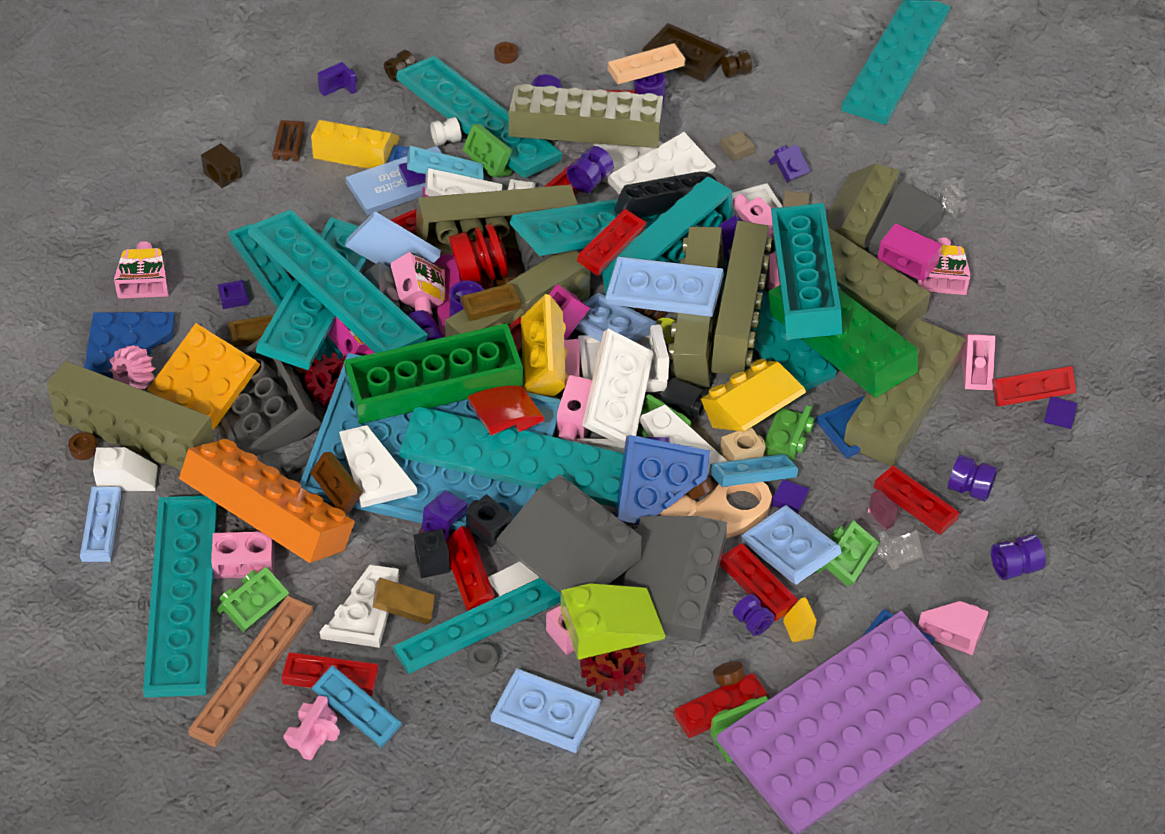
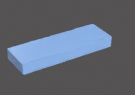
[80,487,122,562]

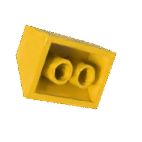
[311,120,399,169]
[521,294,568,397]
[701,359,806,432]

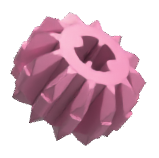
[109,345,156,390]

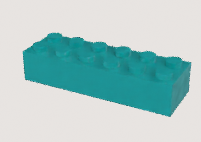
[602,177,733,311]
[771,203,842,340]

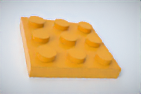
[147,323,260,430]

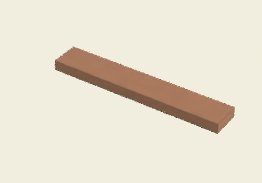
[188,595,314,748]

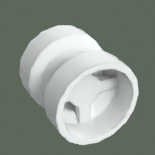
[430,117,461,146]

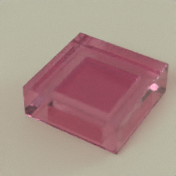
[868,490,897,530]

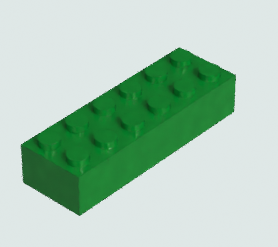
[769,285,918,398]
[344,323,523,424]

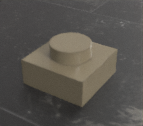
[720,131,755,161]

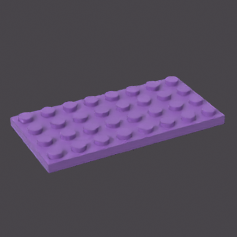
[716,610,982,834]

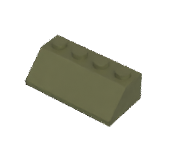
[826,163,900,251]

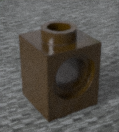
[201,143,242,188]

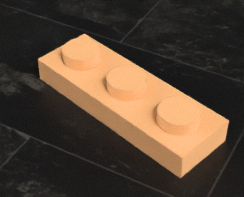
[607,44,685,84]

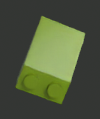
[560,583,665,660]

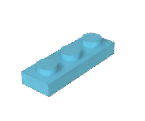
[407,146,483,180]

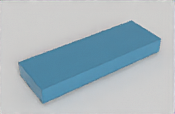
[709,454,798,487]
[312,665,402,748]

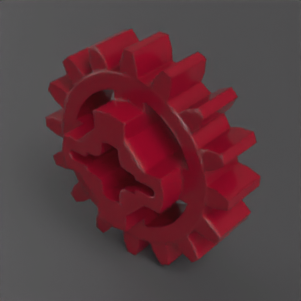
[304,353,347,408]
[580,645,646,697]

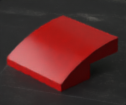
[467,385,545,436]

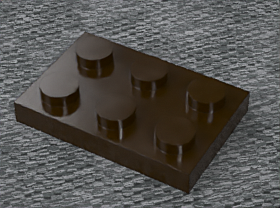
[642,23,728,82]

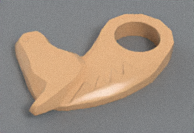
[657,482,772,538]

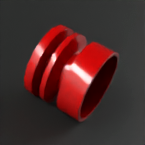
[449,223,508,285]

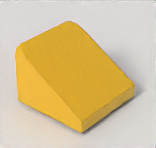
[783,597,816,642]

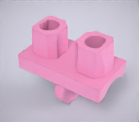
[284,696,340,760]

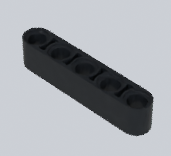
[614,171,717,218]

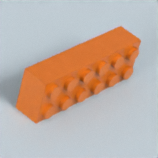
[179,439,355,563]

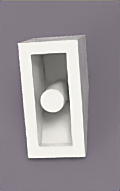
[93,447,158,491]

